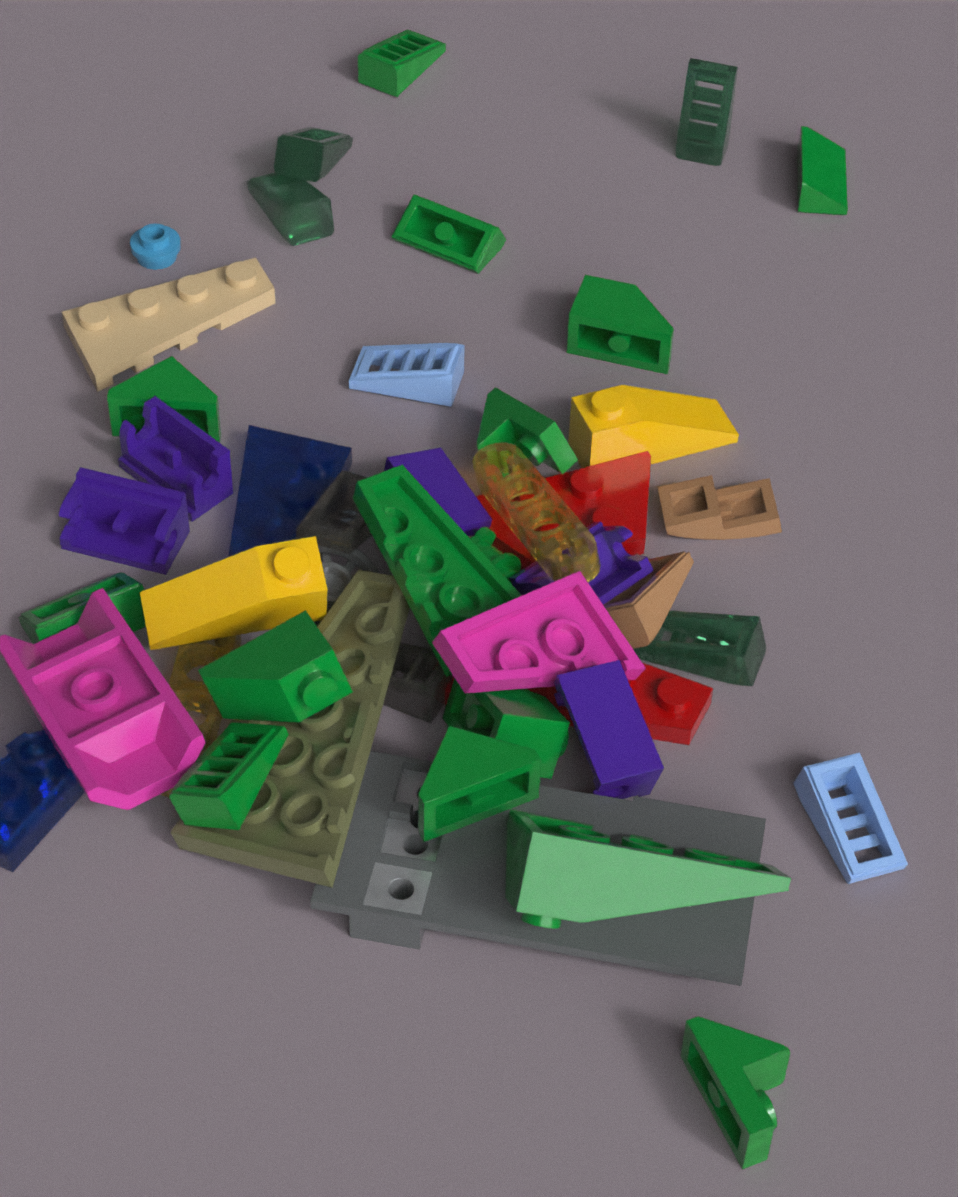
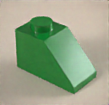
[567,274,674,374]
[198,610,353,723]
[442,678,570,779]

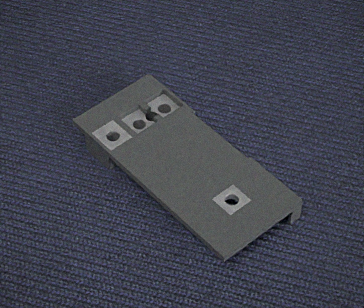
[310,751,766,986]

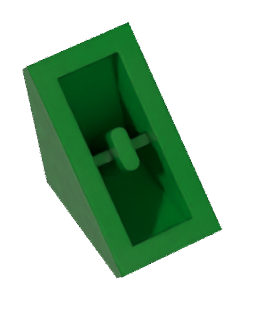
[107,356,221,443]
[418,726,541,842]

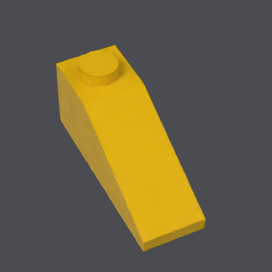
[568,385,739,468]
[140,536,328,650]

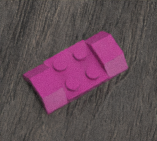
[0,588,205,810]

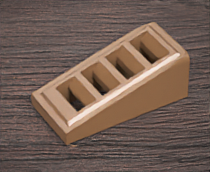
[603,551,694,649]

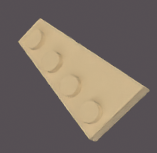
[62,257,275,392]

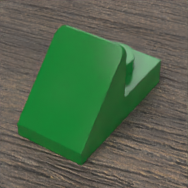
[477,387,578,483]
[680,1016,791,1170]

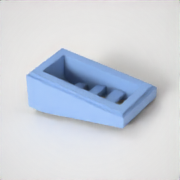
[349,343,465,407]
[793,752,908,884]

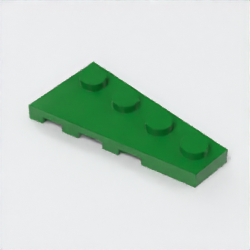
[352,465,522,677]

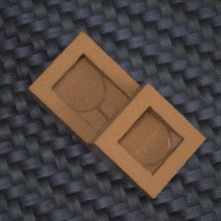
[658,475,782,540]

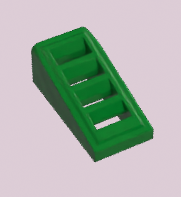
[358,29,446,97]
[169,722,289,830]

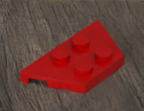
[476,451,651,570]

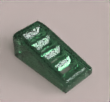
[675,58,738,166]
[274,127,353,182]
[247,168,334,246]
[633,611,766,687]

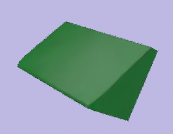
[797,126,848,215]
[391,194,506,274]
[18,572,146,644]

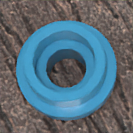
[130,223,181,270]

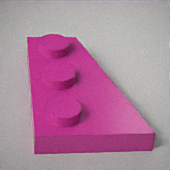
[432,571,646,694]

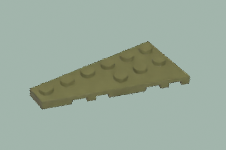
[170,570,410,888]

